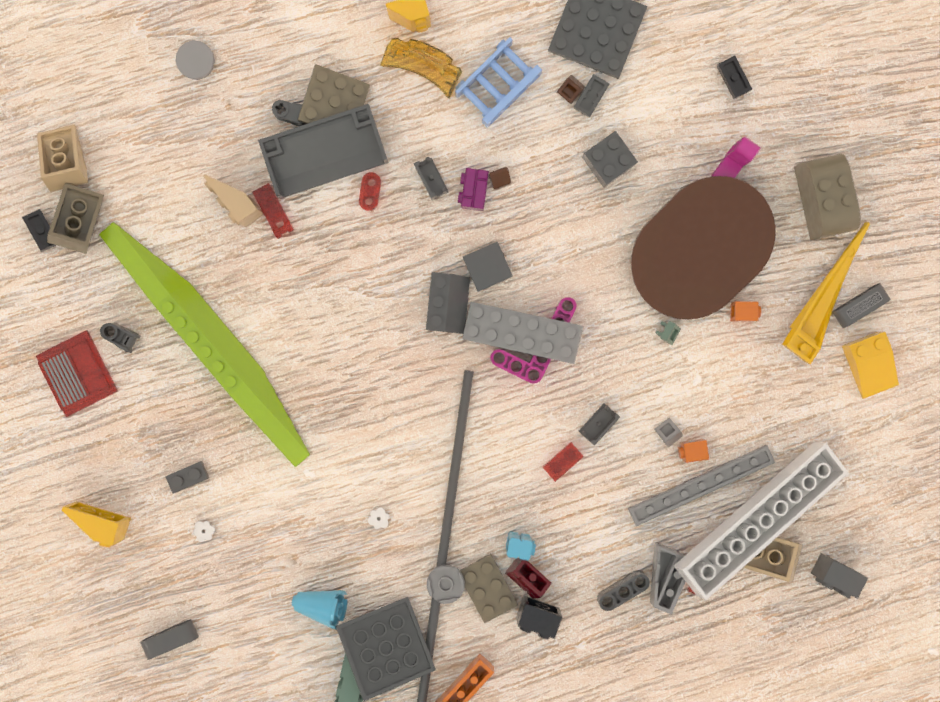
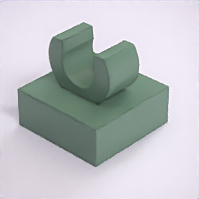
[655,321,681,345]

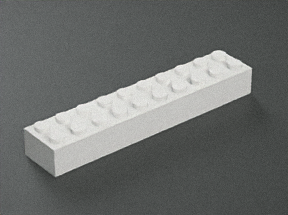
[674,441,848,600]

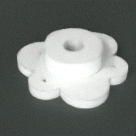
[368,507,390,529]
[193,521,215,542]

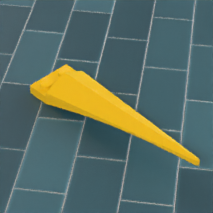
[782,222,870,364]

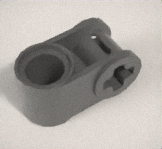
[272,100,306,126]
[100,323,141,353]

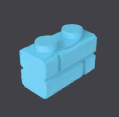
[506,531,536,560]

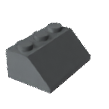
[426,272,470,334]

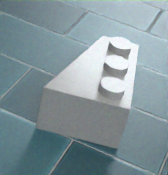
[650,542,686,615]

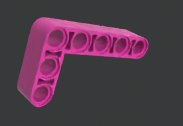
[711,136,761,178]
[490,297,577,384]

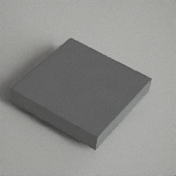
[462,241,513,292]

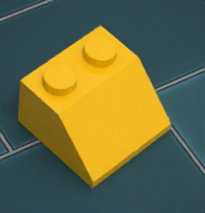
[385,0,431,33]

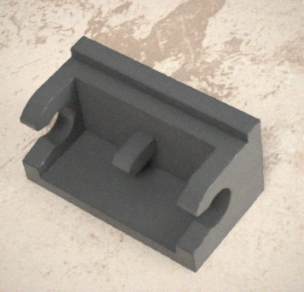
[414,157,449,201]
[579,403,620,446]

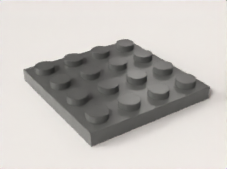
[548,0,648,79]
[336,597,436,702]

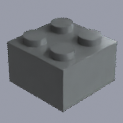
[582,131,638,188]
[811,553,868,599]

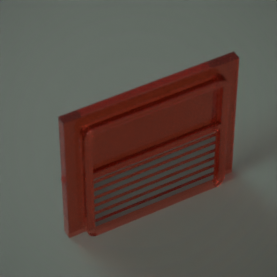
[36,330,118,417]

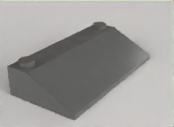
[258,104,389,199]

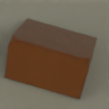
[557,75,585,104]
[489,167,511,189]

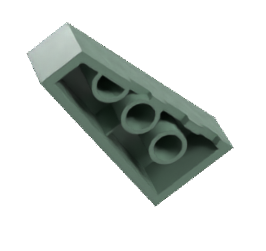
[334,654,363,702]

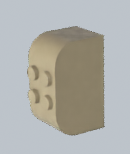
[794,153,861,241]

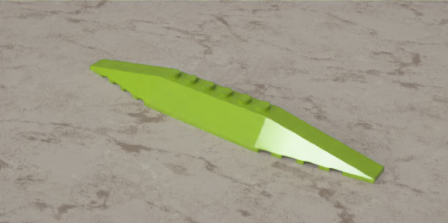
[99,222,310,467]

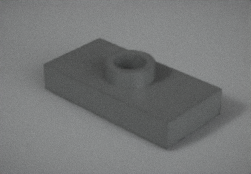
[574,74,610,118]

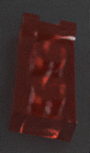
[252,183,294,239]

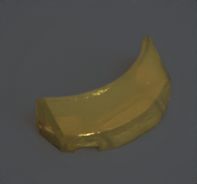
[380,38,462,99]

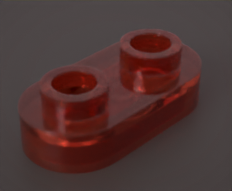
[359,172,381,211]

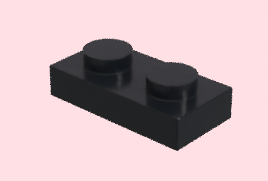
[717,56,752,100]
[22,209,57,252]

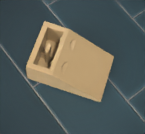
[203,174,264,227]

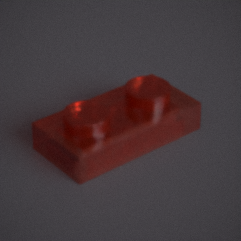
[542,442,584,482]

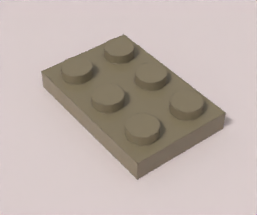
[460,554,518,623]

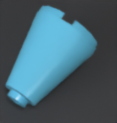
[292,590,348,630]

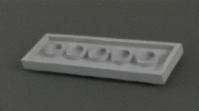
[462,302,583,364]

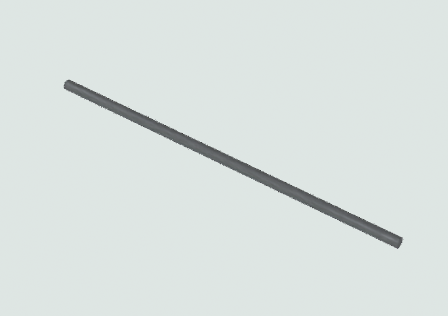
[417,370,474,702]

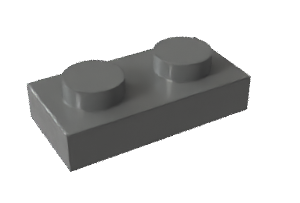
[165,461,210,494]

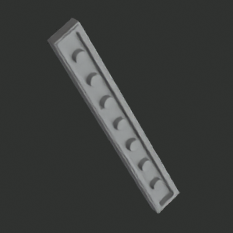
[628,445,775,527]

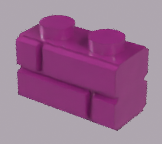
[458,168,489,211]

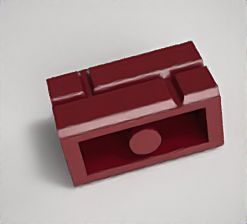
[505,558,551,599]

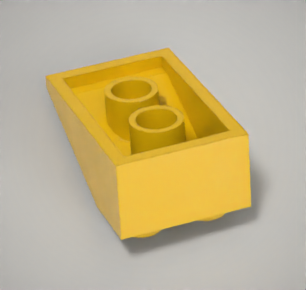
[842,331,899,399]
[61,501,131,547]

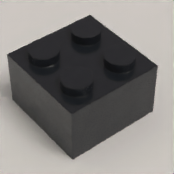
[516,595,562,640]

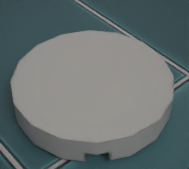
[175,40,215,80]
[427,564,465,604]

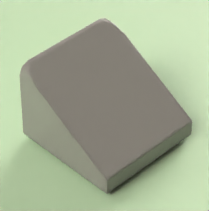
[654,418,683,447]

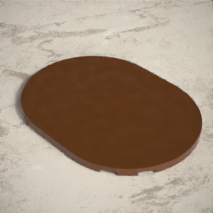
[630,176,776,320]

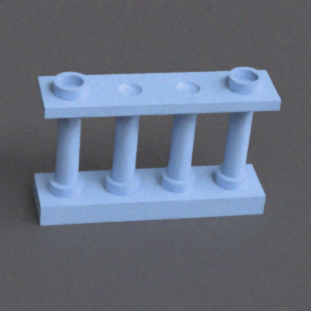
[455,37,542,128]

